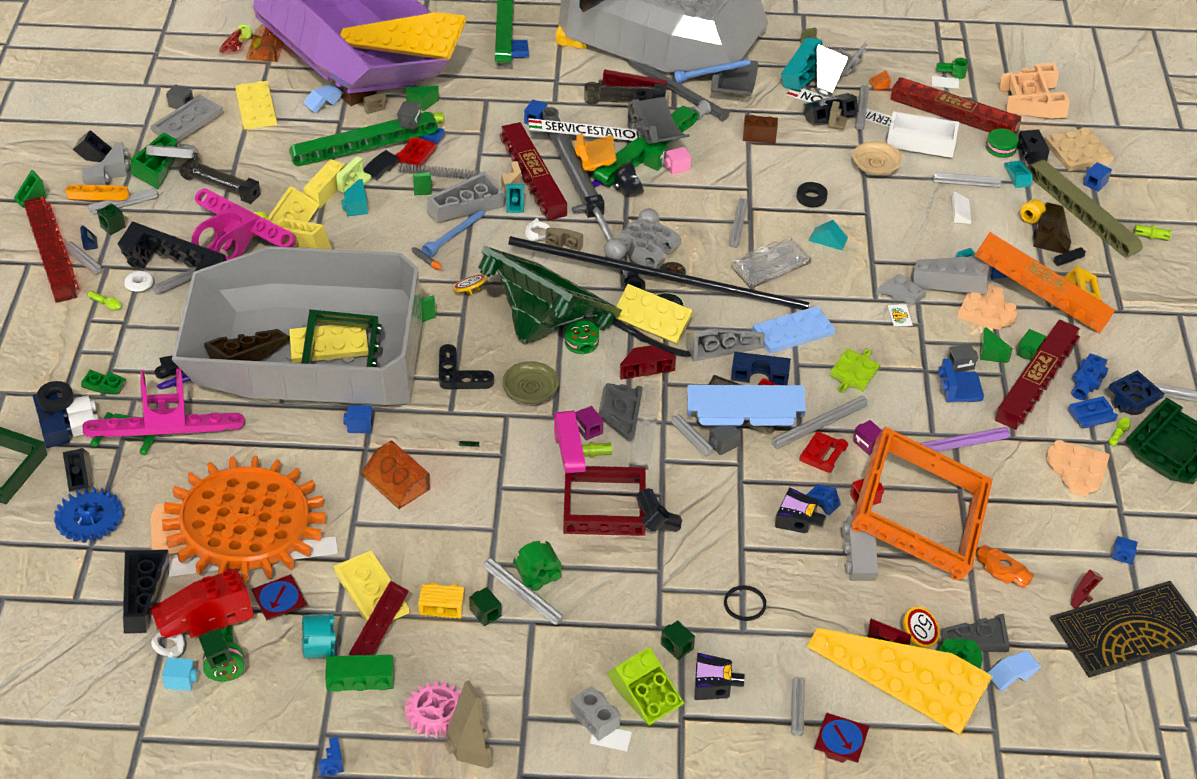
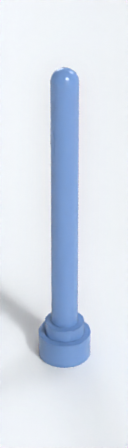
[675,59,751,84]
[422,210,485,257]

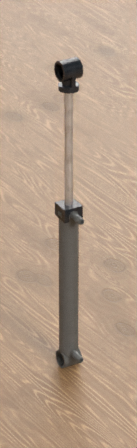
[542,107,646,291]

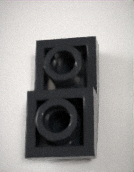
[363,150,400,181]

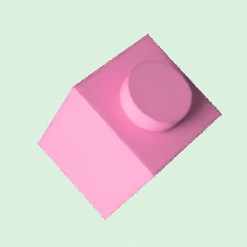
[664,147,691,174]

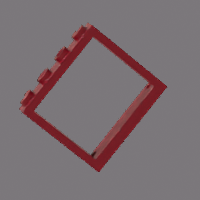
[563,466,646,536]

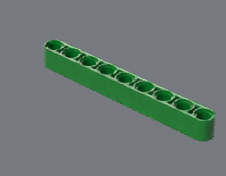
[495,0,513,63]
[593,106,698,186]
[289,112,438,166]

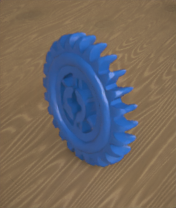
[54,487,123,542]

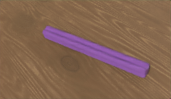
[920,427,1010,452]

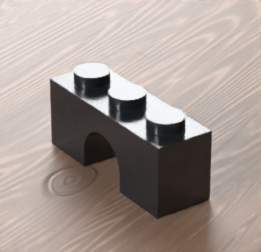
[804,93,858,124]

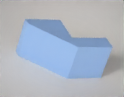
[304,84,343,113]
[987,650,1042,691]

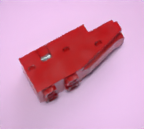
[151,568,254,639]

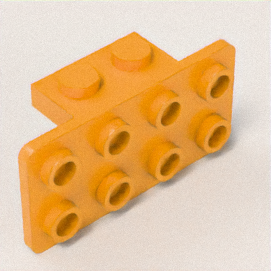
[574,133,616,171]

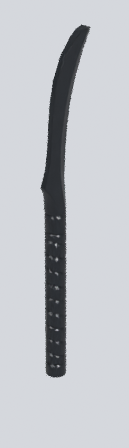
[612,318,691,357]

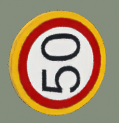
[453,274,488,295]
[903,606,940,648]

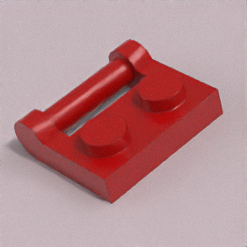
[395,137,437,168]
[799,431,849,473]

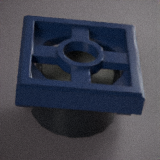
[1108,370,1165,415]

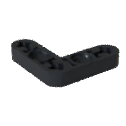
[439,344,494,390]

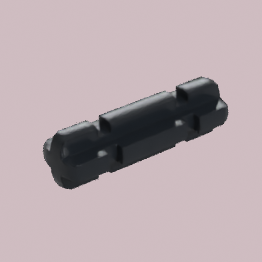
[1053,247,1086,266]

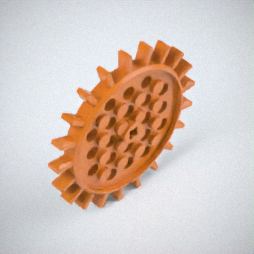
[162,456,326,582]

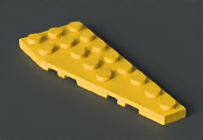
[340,12,467,60]
[807,628,993,735]

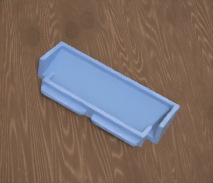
[688,385,806,426]

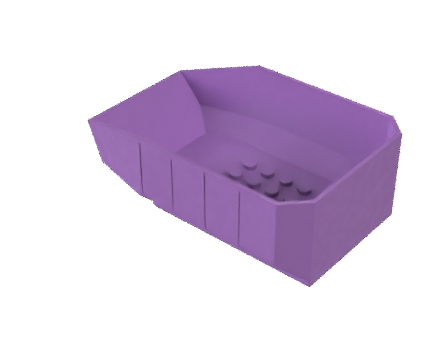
[253,0,450,93]

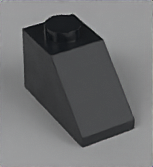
[73,130,112,163]
[63,448,92,492]

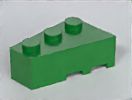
[130,132,177,189]

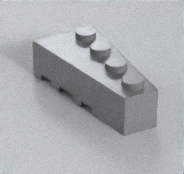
[427,172,505,223]
[914,256,992,294]

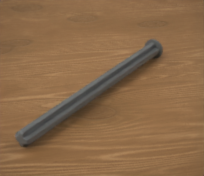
[629,60,730,122]

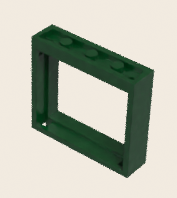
[301,309,382,367]
[0,427,47,505]

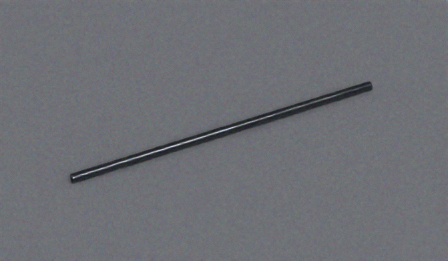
[508,236,810,310]

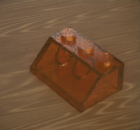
[246,24,284,62]
[361,440,430,509]

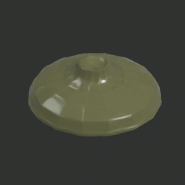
[503,361,559,404]

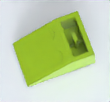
[607,646,684,726]

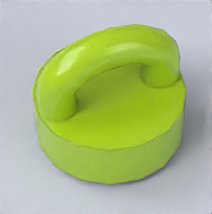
[236,24,253,40]

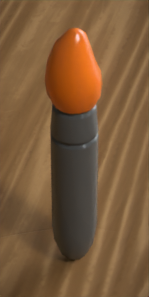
[412,247,442,270]

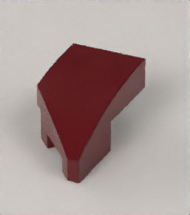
[1071,569,1104,609]

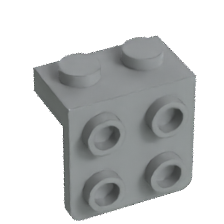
[837,43,867,79]

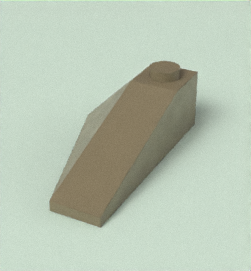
[445,680,492,768]

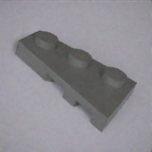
[941,613,1010,652]

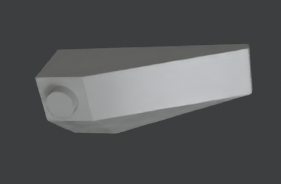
[686,329,765,362]

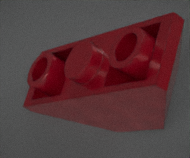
[619,345,676,380]

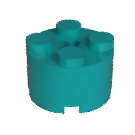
[302,614,335,659]

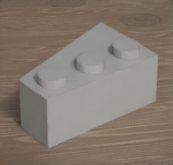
[843,515,878,581]

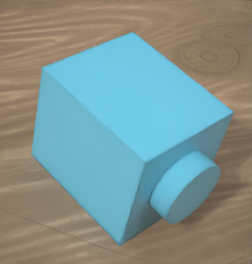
[162,657,199,691]

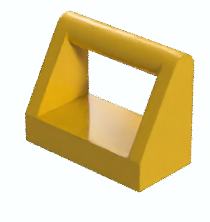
[1065,265,1102,301]

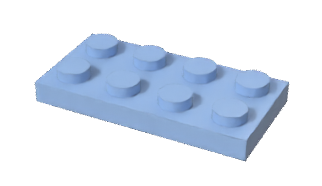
[752,306,835,354]

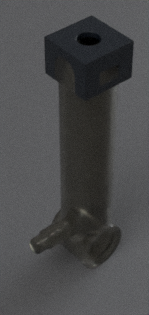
[584,79,666,104]
[179,153,261,204]

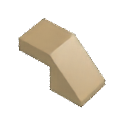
[501,161,521,199]

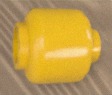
[1020,199,1046,224]

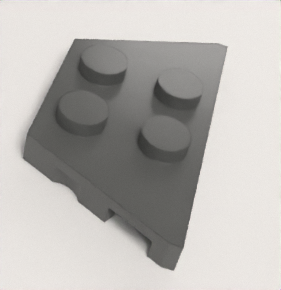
[598,383,643,441]

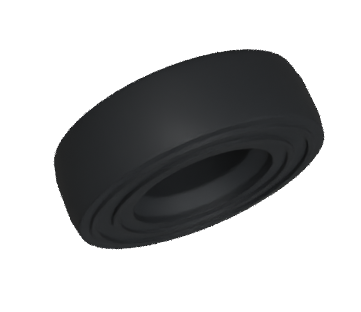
[796,182,828,208]
[36,381,74,412]

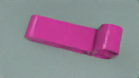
[554,410,586,474]

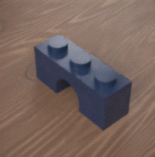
[731,351,791,385]
[32,393,72,449]

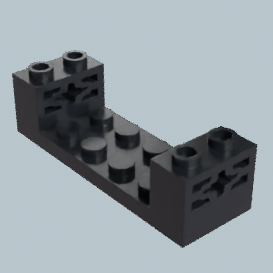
[117,221,227,272]

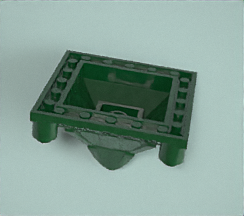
[478,246,622,344]

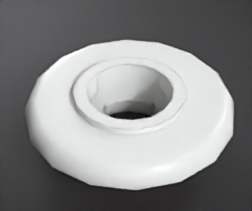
[124,271,153,292]

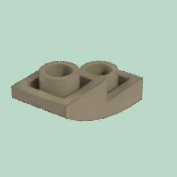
[546,228,583,251]

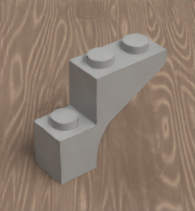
[82,142,130,185]

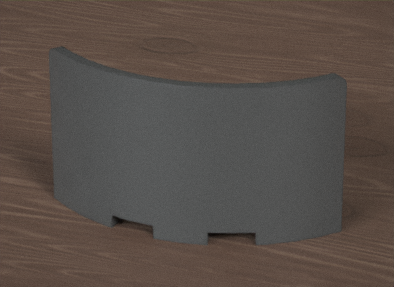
[711,59,759,96]
[628,97,690,144]

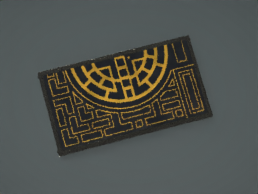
[1050,580,1197,678]

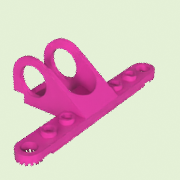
[191,188,297,260]
[82,368,244,438]

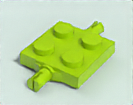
[830,348,881,393]

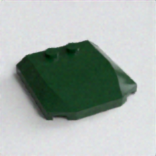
[1126,397,1197,484]

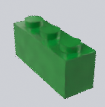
[325,654,394,692]

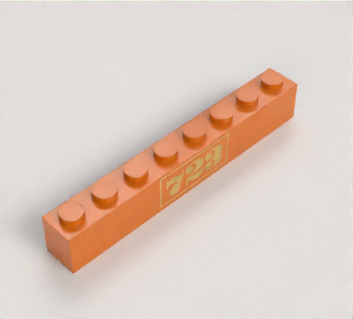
[974,232,1115,334]

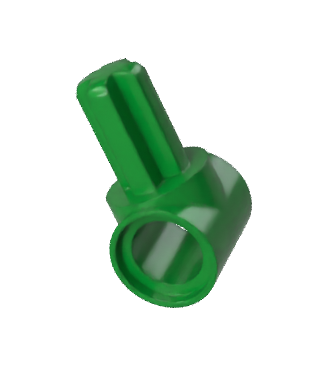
[936,58,968,79]

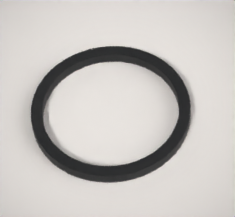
[724,585,766,621]

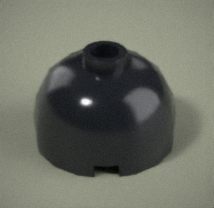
[613,161,644,197]

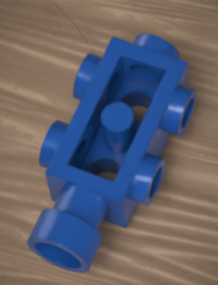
[1072,353,1109,400]

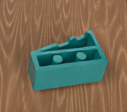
[781,37,823,90]

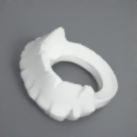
[525,218,550,241]
[151,632,185,658]

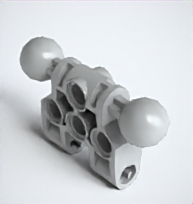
[604,208,682,268]

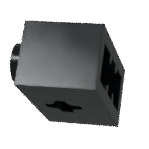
[1017,129,1050,165]

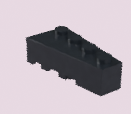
[123,550,169,633]

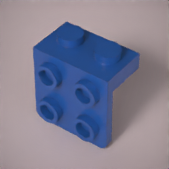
[938,359,984,402]

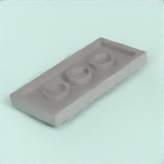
[151,95,224,143]

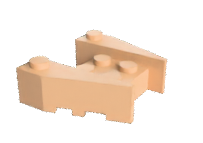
[999,63,1069,119]

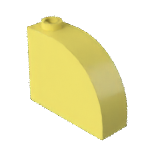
[276,217,332,249]

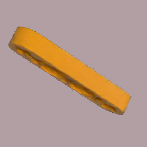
[65,184,130,201]

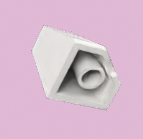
[816,44,848,96]

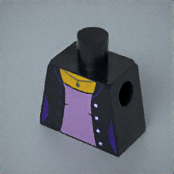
[775,487,826,533]
[694,653,745,700]

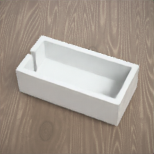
[887,111,959,158]

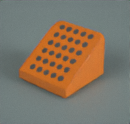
[869,70,891,90]

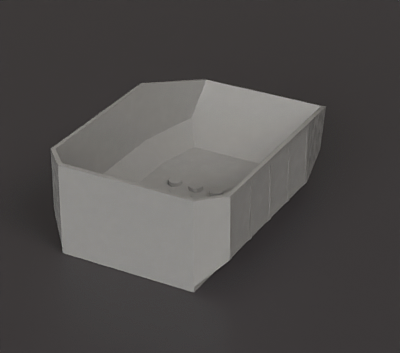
[559,0,768,72]
[172,246,422,405]

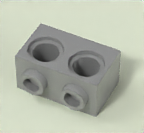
[571,686,620,741]

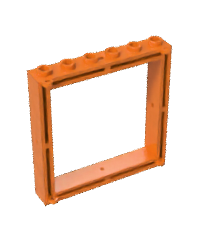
[851,427,993,580]

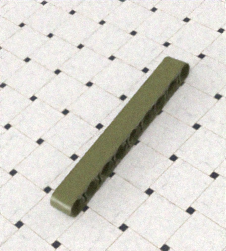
[1027,160,1143,257]

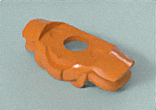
[977,545,1034,587]

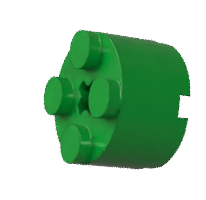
[513,541,562,591]
[939,638,983,669]

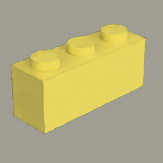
[303,159,345,209]

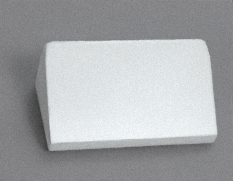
[952,191,971,224]

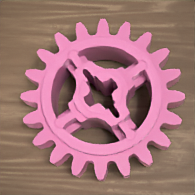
[405,681,461,738]

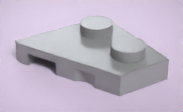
[876,274,927,305]

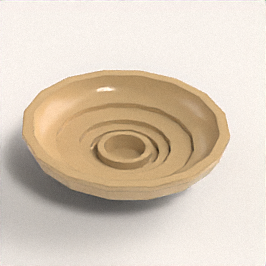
[853,141,902,175]

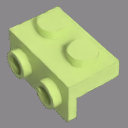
[336,157,371,193]

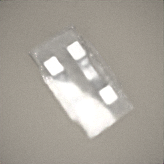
[731,237,811,289]

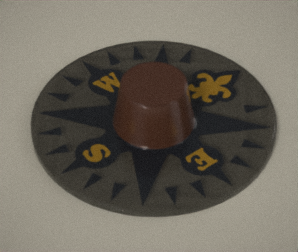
[660,262,686,275]

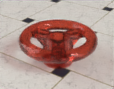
[219,28,243,53]

